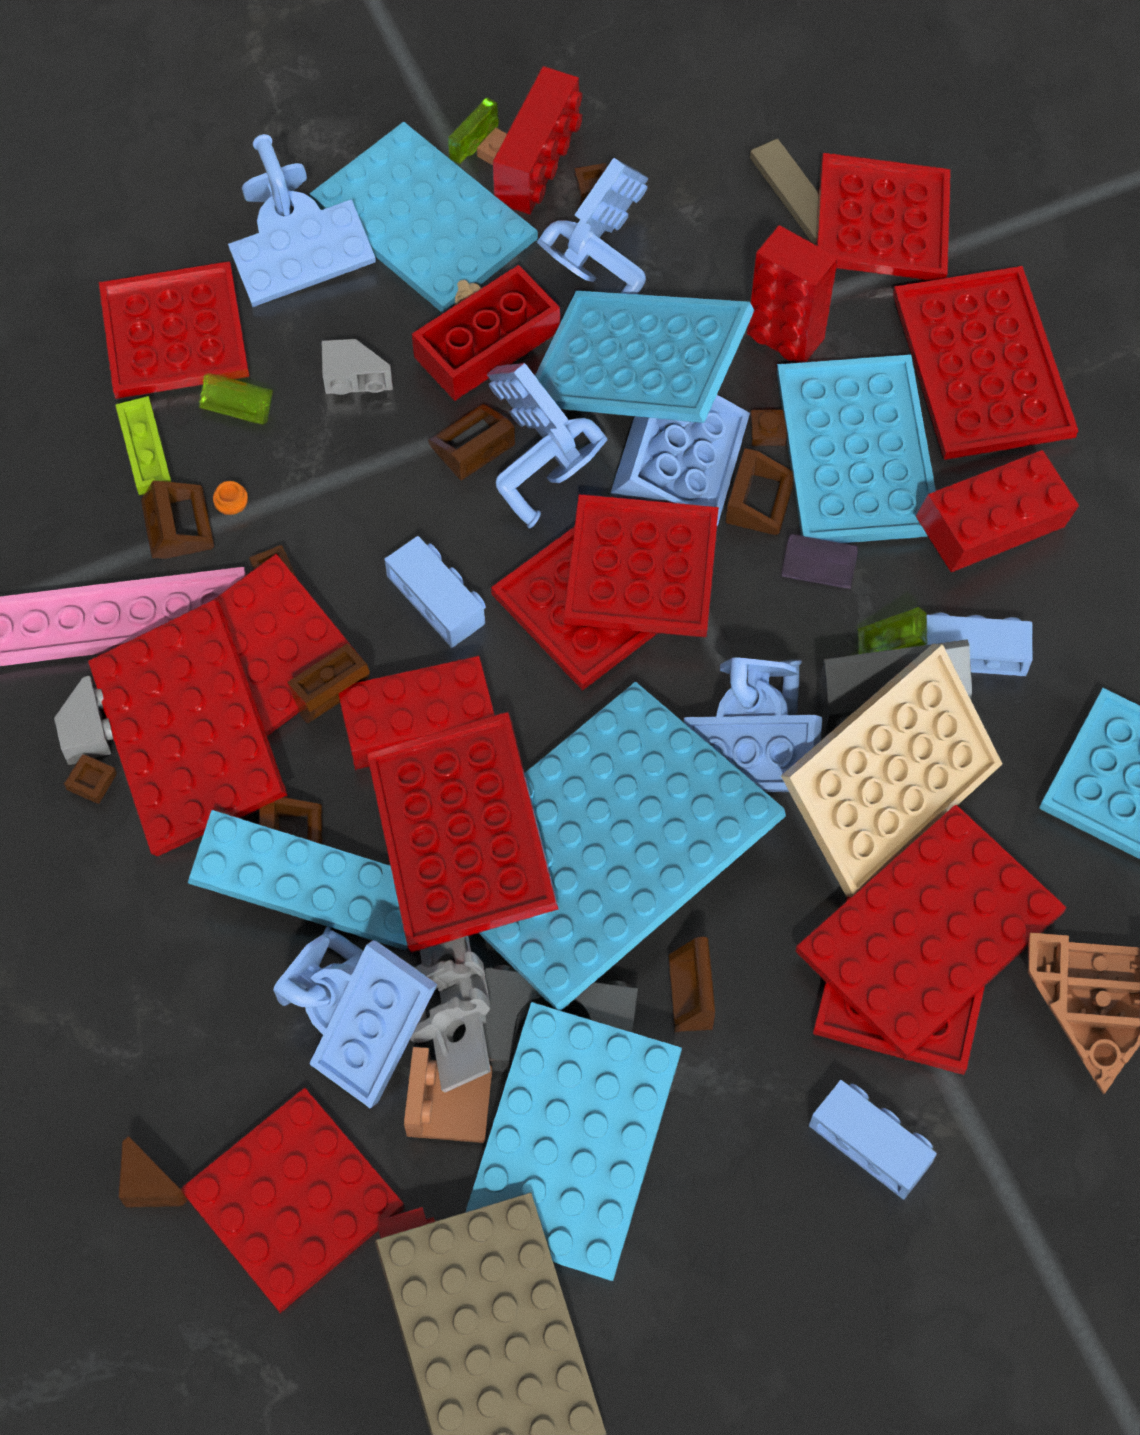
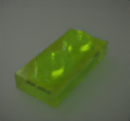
[448,97,499,165]
[199,373,273,425]
[858,607,928,654]

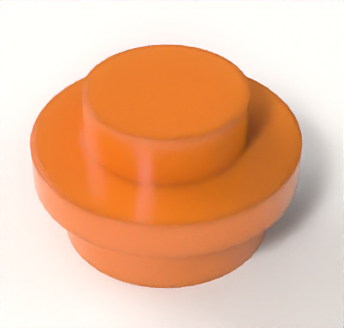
[213,481,248,515]

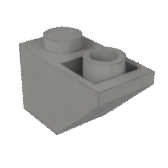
[322,339,393,395]
[54,676,113,765]

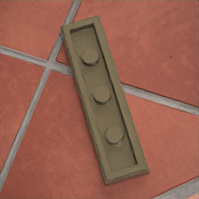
[750,139,819,245]

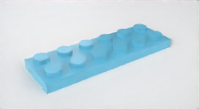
[188,810,408,950]

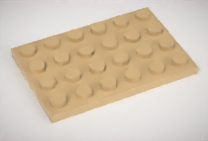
[781,644,1002,897]

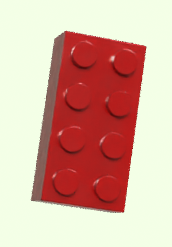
[493,66,582,215]
[747,225,838,363]
[412,265,560,401]
[916,450,1079,572]
[338,656,495,770]

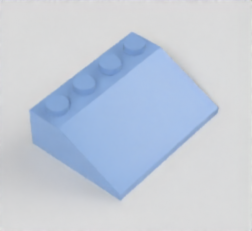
[610,395,750,526]

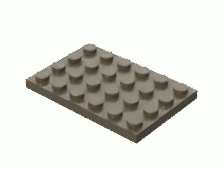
[375,1193,606,1435]

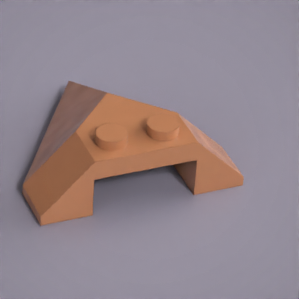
[1028,933,1140,1094]

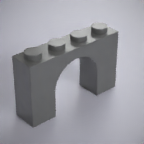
[483,965,638,1073]

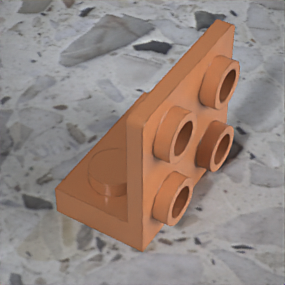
[404,1047,493,1143]

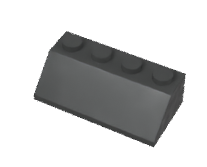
[817,639,972,730]

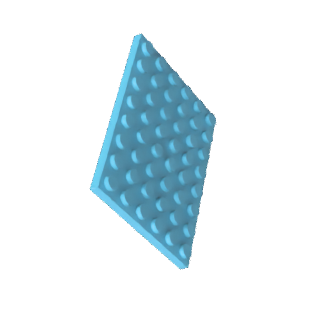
[479,682,786,1011]

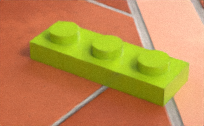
[115,396,171,495]

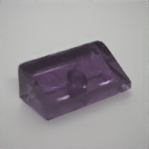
[782,534,858,589]

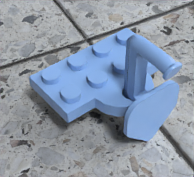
[228,134,376,307]
[537,158,649,294]
[487,363,608,529]
[684,658,822,792]
[273,926,437,1109]

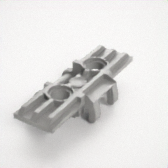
[410,936,491,1093]

